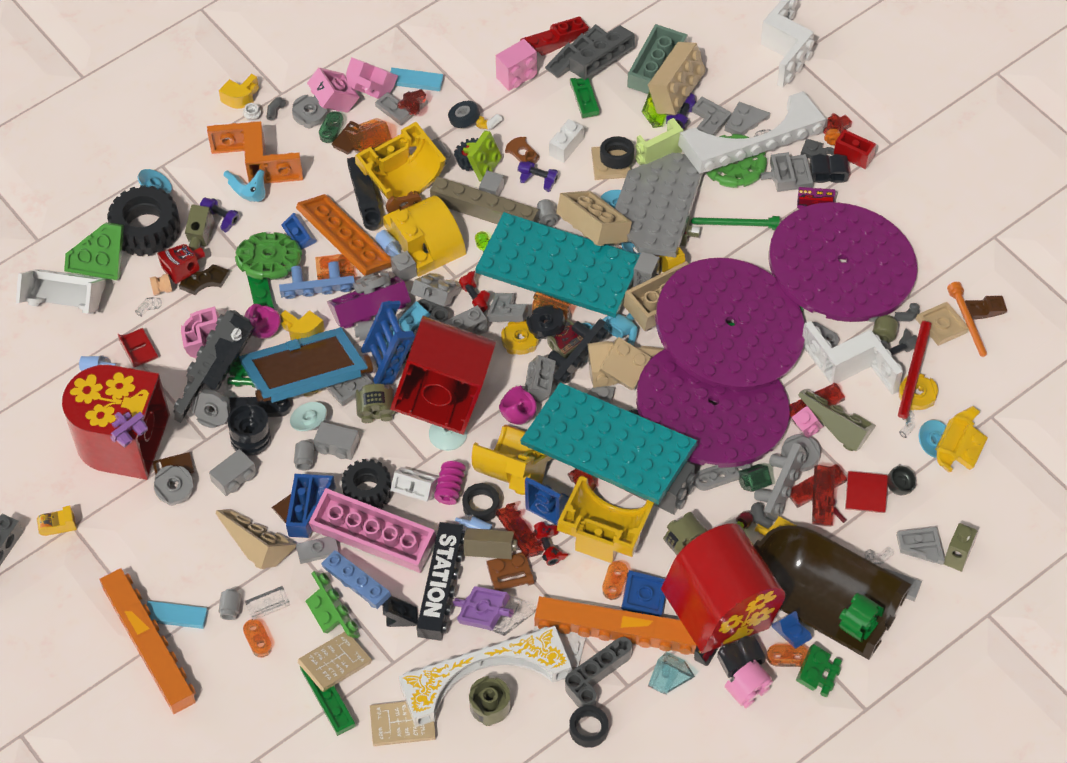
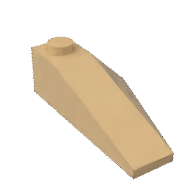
[588,341,664,388]
[215,509,296,569]

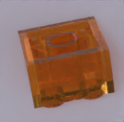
[344,118,392,153]

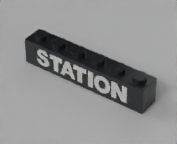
[416,522,465,641]

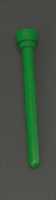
[691,216,780,230]

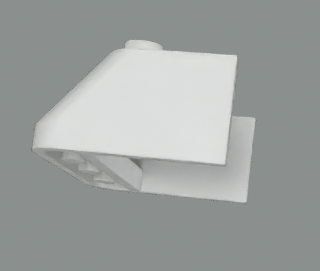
[15,269,106,314]

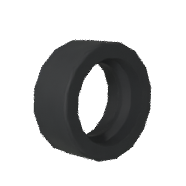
[600,136,634,169]
[462,483,500,522]
[569,705,609,748]

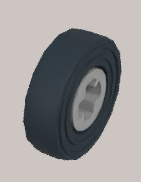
[448,100,480,128]

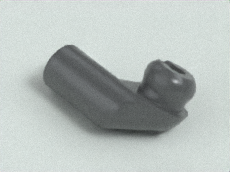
[266,97,286,121]
[894,303,920,322]
[750,502,774,529]

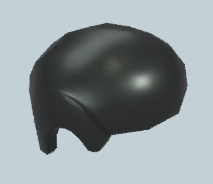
[887,466,916,496]

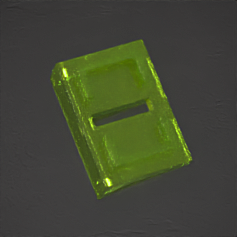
[641,90,667,128]

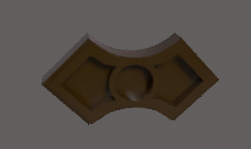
[179,264,230,295]

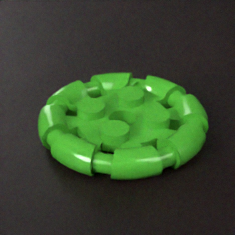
[705,134,767,188]
[235,232,302,280]

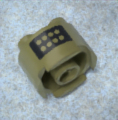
[355,384,395,423]
[663,512,708,555]
[469,676,511,726]

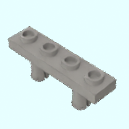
[754,443,807,521]

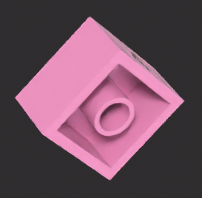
[495,39,537,91]
[307,68,360,113]

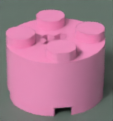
[724,660,773,709]

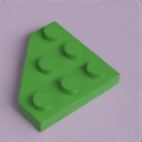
[64,222,124,280]

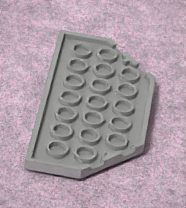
[615,153,703,258]

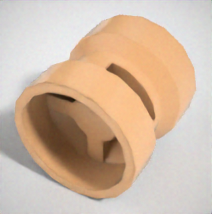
[150,273,172,296]

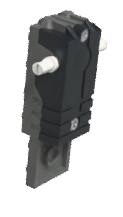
[173,310,255,423]

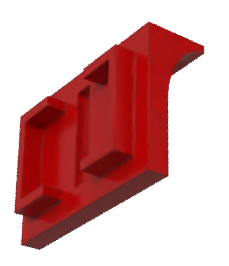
[118,328,158,368]

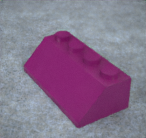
[327,276,411,328]

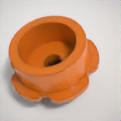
[824,129,840,145]

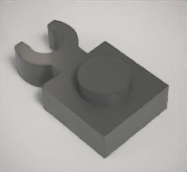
[800,138,834,159]

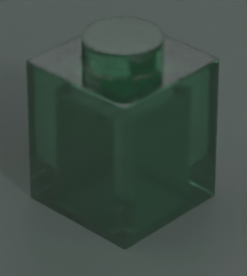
[739,464,773,492]

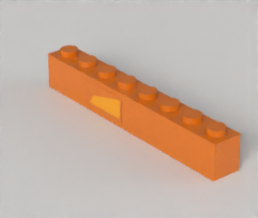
[99,568,196,715]
[534,596,697,655]

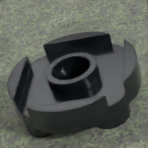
[526,305,565,339]

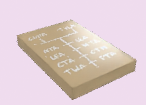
[297,632,372,692]
[370,701,436,746]

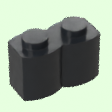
[809,154,849,183]
[717,636,766,678]

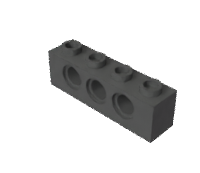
[569,25,635,80]
[0,513,23,566]

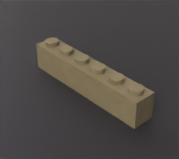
[430,176,539,224]

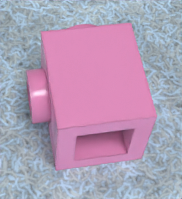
[791,406,823,438]

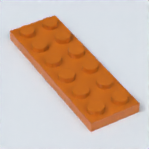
[296,194,391,276]

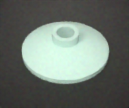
[290,402,327,431]
[429,424,467,451]

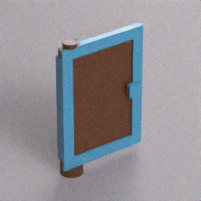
[239,327,373,403]

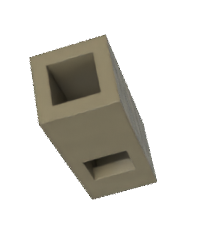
[464,528,518,559]

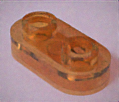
[602,561,628,600]
[243,619,272,658]
[767,644,808,667]

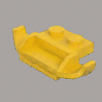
[935,406,988,472]

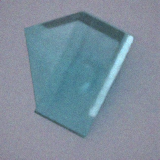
[648,652,695,695]

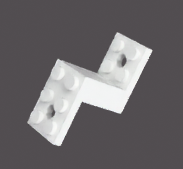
[760,0,814,88]
[802,321,903,395]

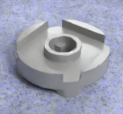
[292,94,328,129]
[353,271,391,294]
[191,389,231,428]
[781,434,820,472]
[154,465,194,506]

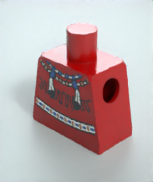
[157,244,205,284]

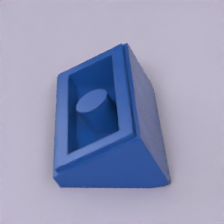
[281,213,317,250]

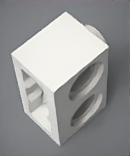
[390,467,438,502]

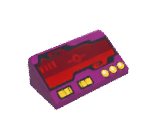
[797,187,835,209]

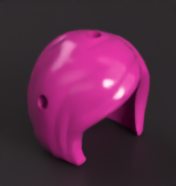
[244,304,281,339]
[499,385,537,425]

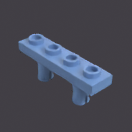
[279,261,355,299]
[321,550,392,609]

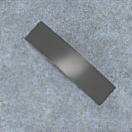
[545,24,607,78]

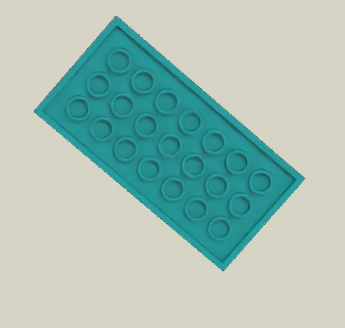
[475,212,640,318]
[520,382,697,505]

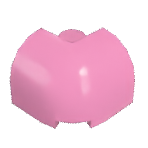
[346,57,398,99]
[181,306,219,358]

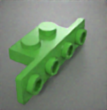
[305,571,360,639]

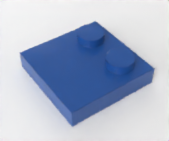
[621,570,665,616]

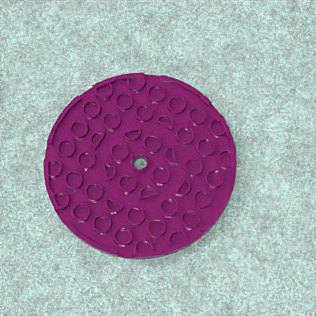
[768,202,917,322]
[655,258,805,391]
[636,349,790,468]

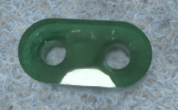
[319,111,344,143]

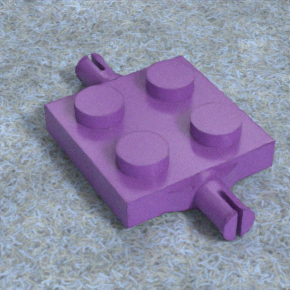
[453,586,514,631]

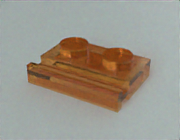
[315,254,355,280]
[532,291,571,320]

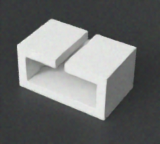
[549,118,584,163]

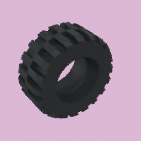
[107,185,181,256]

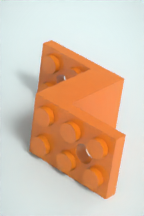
[207,121,303,184]

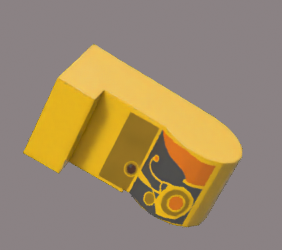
[37,505,77,536]

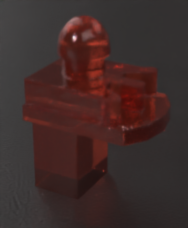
[397,89,426,115]
[823,113,852,135]
[568,468,597,491]

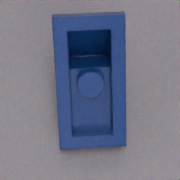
[771,611,812,649]

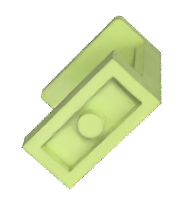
[635,118,683,165]

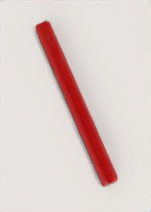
[898,320,932,419]

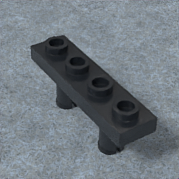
[548,318,609,385]

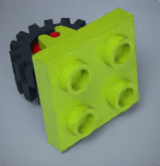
[454,130,502,182]

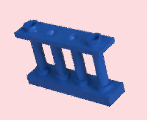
[361,301,415,385]

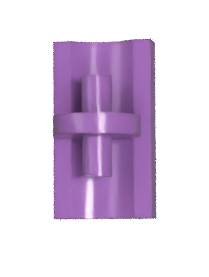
[110,412,148,448]

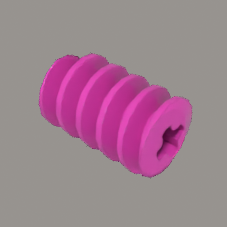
[434,461,466,505]

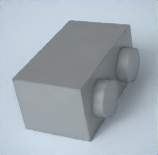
[313,422,359,460]
[209,449,256,496]

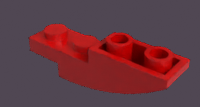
[520,16,589,56]

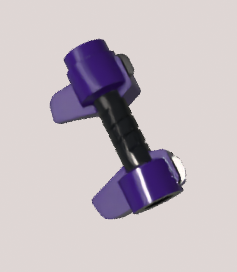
[666,93,696,129]
[517,161,559,192]
[200,197,239,233]

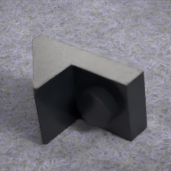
[382,596,418,627]

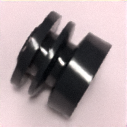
[227,403,271,456]

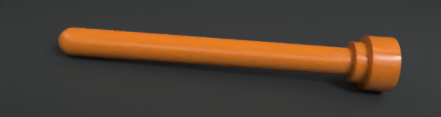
[947,282,987,357]

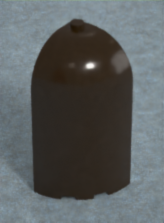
[754,525,912,660]

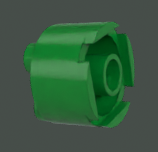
[839,593,884,642]

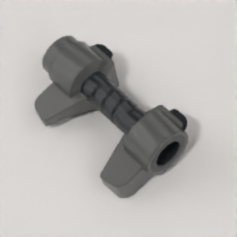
[881,328,917,356]

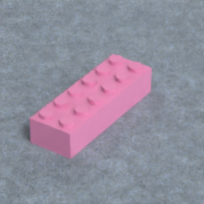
[309,488,436,573]

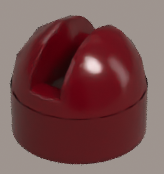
[736,511,753,529]

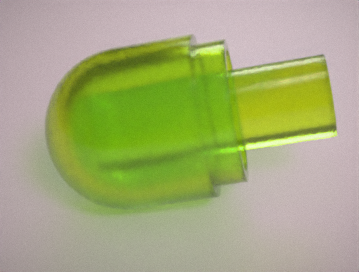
[475,231,490,252]

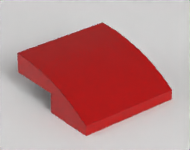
[845,471,888,513]

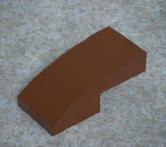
[965,296,1007,320]

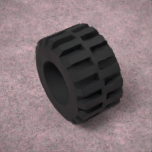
[341,459,392,509]

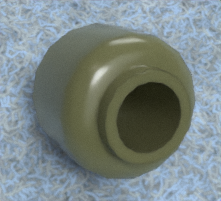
[872,315,899,343]

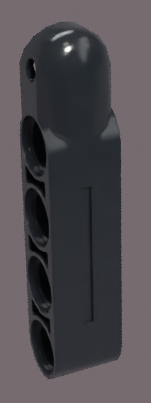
[347,157,382,231]

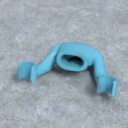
[583,313,638,346]

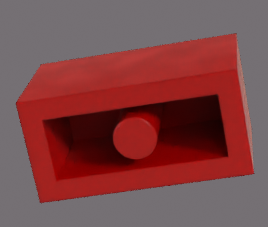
[834,129,876,169]

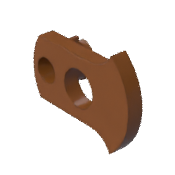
[505,137,539,164]
[386,191,422,214]

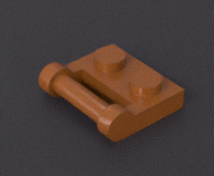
[486,552,534,591]

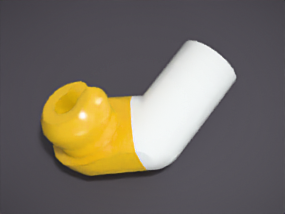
[475,113,502,129]

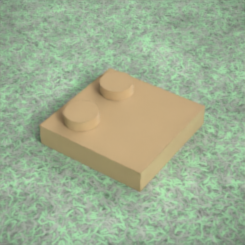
[591,147,630,180]
[916,302,969,346]
[599,337,651,390]

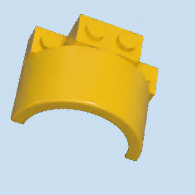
[355,122,446,200]
[383,195,466,277]
[472,425,553,495]
[557,476,654,563]

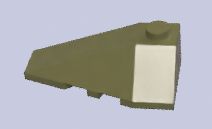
[798,389,876,451]

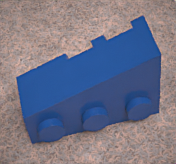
[286,473,336,538]

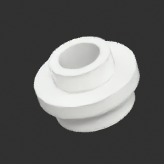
[243,103,261,120]

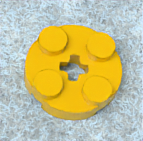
[501,320,539,355]
[898,374,938,410]

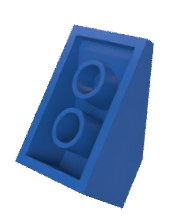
[525,477,569,525]

